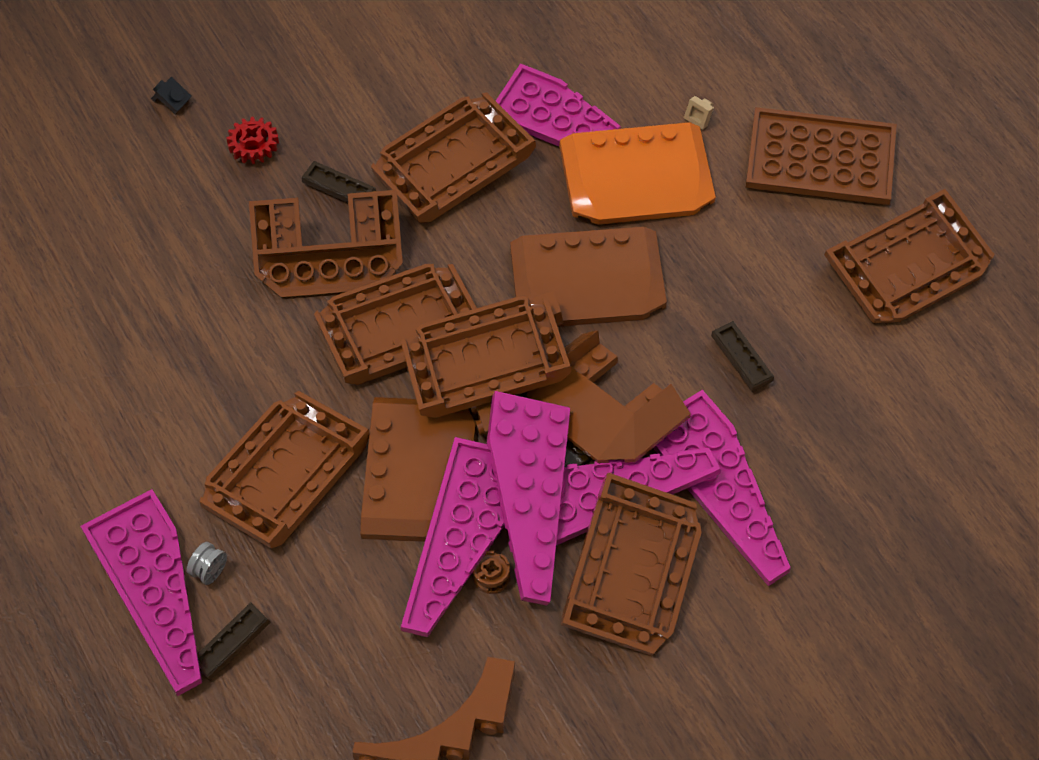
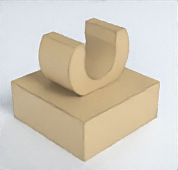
[684,96,714,130]

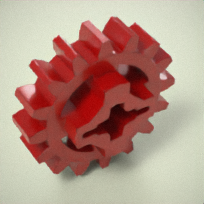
[226,117,279,164]

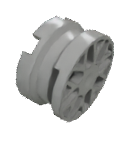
[187,542,227,585]

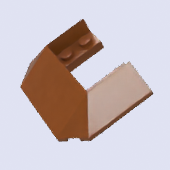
[249,190,403,298]
[527,330,691,463]

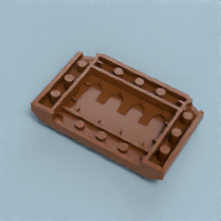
[371,92,536,223]
[824,189,995,323]
[510,227,667,326]
[314,264,477,385]
[400,296,572,418]
[199,391,370,549]
[360,397,475,542]
[561,472,702,656]

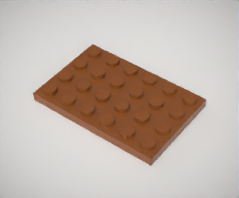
[745,107,897,205]

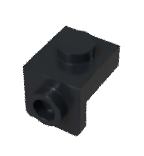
[151,77,192,114]

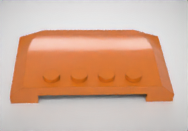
[559,122,716,225]

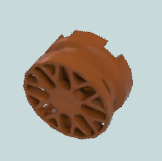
[473,551,510,594]

